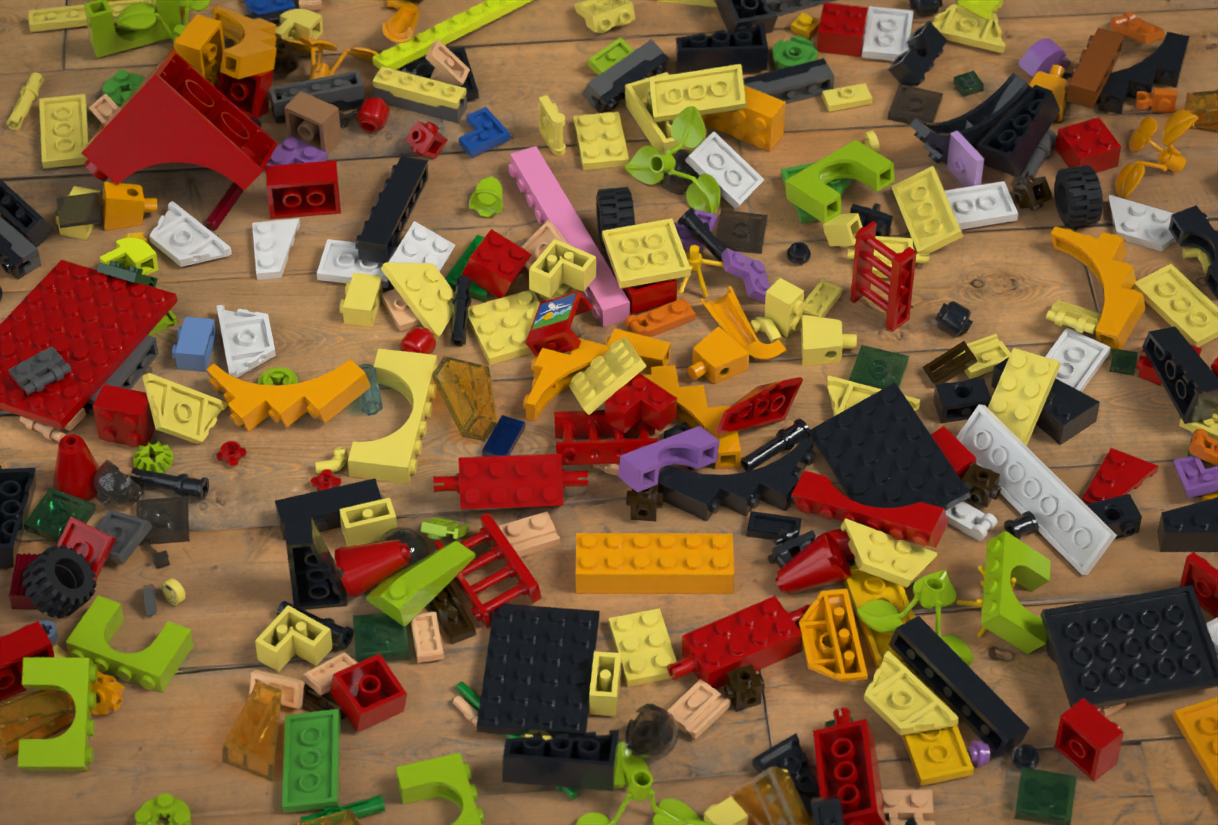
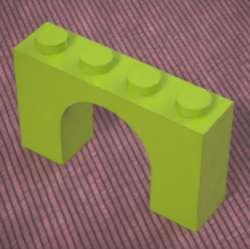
[84,0,182,58]
[785,139,895,223]
[981,531,1051,655]
[66,595,194,693]
[18,658,98,771]
[396,753,484,825]

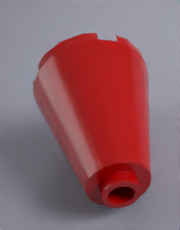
[53,434,105,503]
[775,531,851,594]
[334,540,411,598]

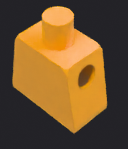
[1029,64,1068,123]
[102,182,157,231]
[687,326,749,384]

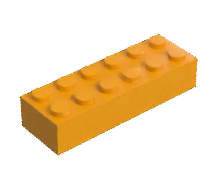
[576,533,734,594]

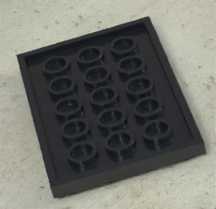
[808,382,971,511]
[1040,585,1218,708]
[477,604,600,738]

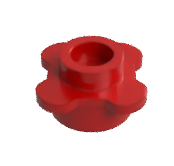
[216,441,247,467]
[311,469,341,491]

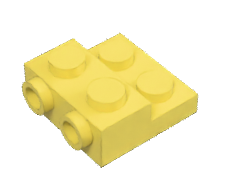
[574,0,635,33]

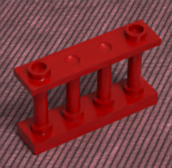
[850,221,917,332]
[554,410,658,466]
[434,512,542,629]

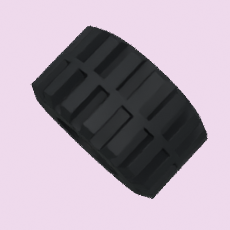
[1054,165,1103,228]
[596,187,635,249]
[22,545,97,618]

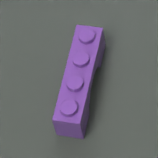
[618,426,719,492]

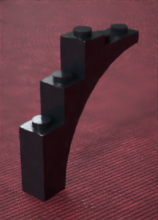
[1062,32,1190,114]
[910,73,1032,164]
[658,437,815,521]

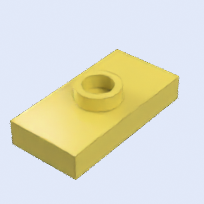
[822,83,873,112]
[803,279,843,318]

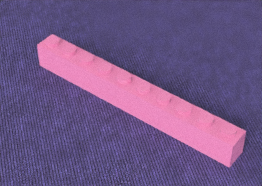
[508,146,630,327]

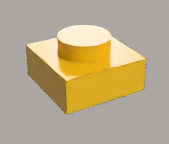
[790,12,820,39]

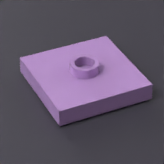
[947,131,984,187]

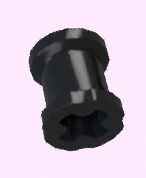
[1004,511,1039,540]

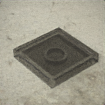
[887,84,943,124]
[716,210,768,254]
[136,496,190,546]

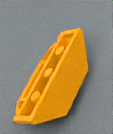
[799,589,868,682]

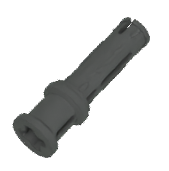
[1017,129,1057,184]

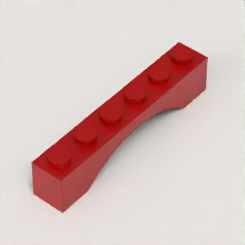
[791,470,948,548]

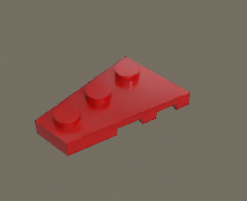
[1082,448,1158,504]

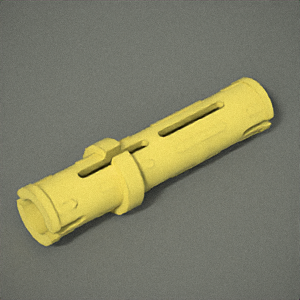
[6,72,44,130]

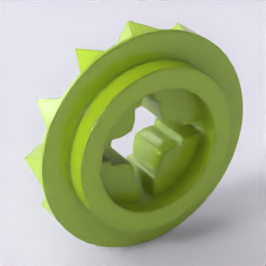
[258,367,298,386]
[133,441,174,473]

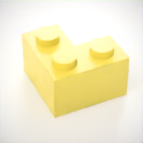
[529,239,596,298]
[255,606,333,672]

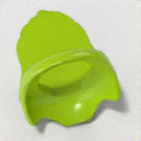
[469,176,503,218]

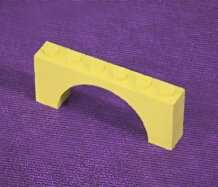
[348,349,441,484]

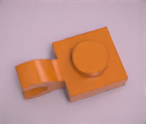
[1136,88,1177,113]

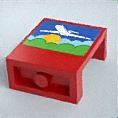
[525,290,593,357]

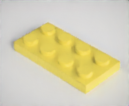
[649,64,747,122]
[39,94,89,169]
[891,166,964,254]
[1133,264,1218,347]
[988,348,1061,446]

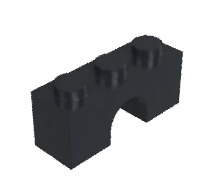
[888,21,948,89]

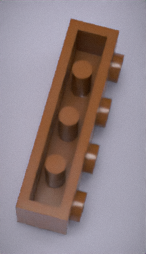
[1065,27,1124,109]

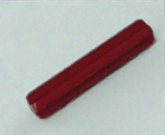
[205,182,244,231]

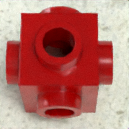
[405,121,448,159]

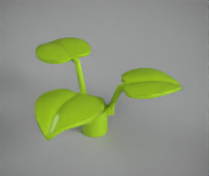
[116,0,211,44]
[625,106,721,214]
[856,570,974,666]
[576,741,701,825]

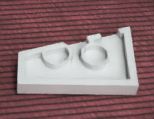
[252,218,300,280]

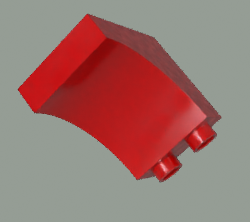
[81,49,278,191]

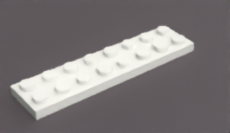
[956,405,1117,575]

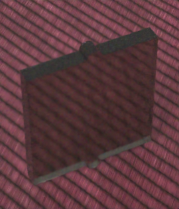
[55,192,103,228]

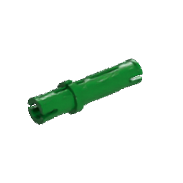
[300,794,385,825]

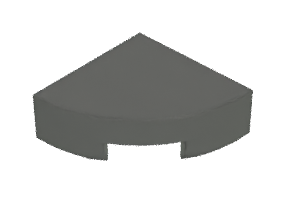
[143,584,157,616]

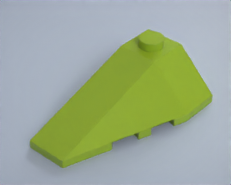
[366,541,476,627]

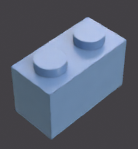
[172,317,216,372]

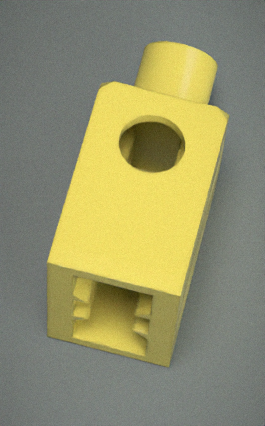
[801,315,857,366]

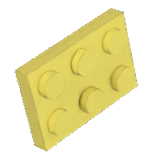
[573,112,629,170]
[609,608,677,687]

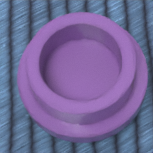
[967,740,990,768]

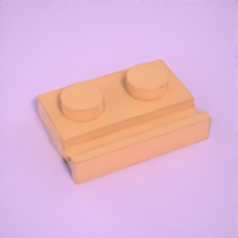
[499,511,560,557]
[665,679,731,740]

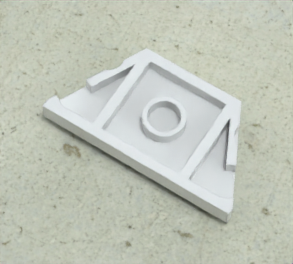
[1107,195,1176,252]
[150,201,232,267]
[216,305,276,378]

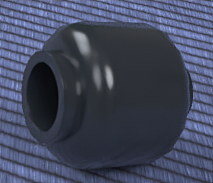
[909,0,943,16]
[935,301,973,337]

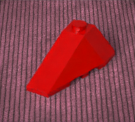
[715,377,803,434]

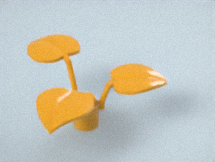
[284,36,379,80]
[1115,110,1199,200]

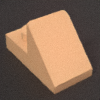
[425,40,470,86]

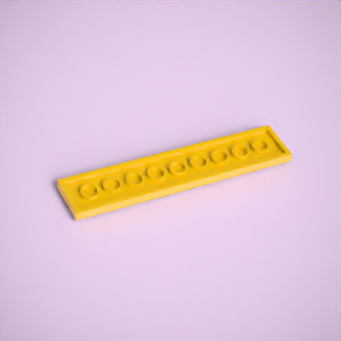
[844,565,974,786]

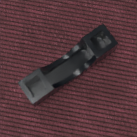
[1169,205,1218,299]

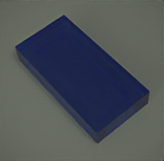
[482,415,525,456]

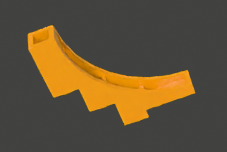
[212,6,277,79]
[1051,226,1146,352]
[523,328,671,422]
[206,359,371,432]
[643,365,741,470]

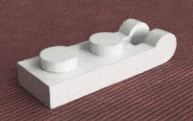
[945,501,998,541]

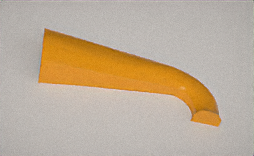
[382,0,419,43]
[700,286,787,360]

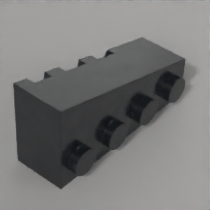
[714,0,778,33]
[675,22,768,73]
[975,85,1061,177]
[1142,326,1218,424]
[285,518,347,610]
[502,730,619,791]

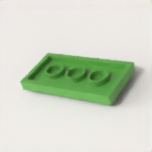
[282,709,341,813]

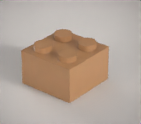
[284,91,342,156]

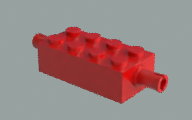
[433,453,589,509]
[667,596,810,690]
[813,707,886,825]

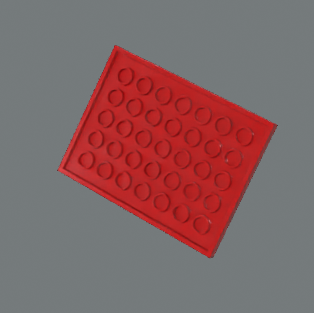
[0,260,178,430]

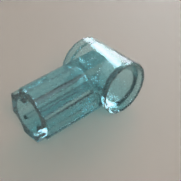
[358,364,383,416]

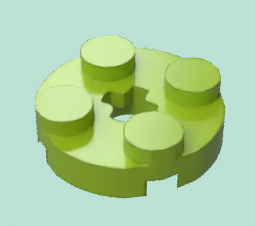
[135,793,192,825]

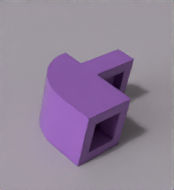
[1018,38,1071,77]

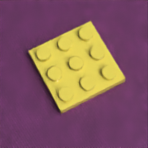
[602,218,691,288]
[468,290,540,365]
[569,337,647,415]

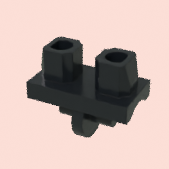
[850,203,893,237]
[767,526,816,568]

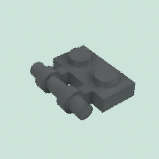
[9,346,72,395]

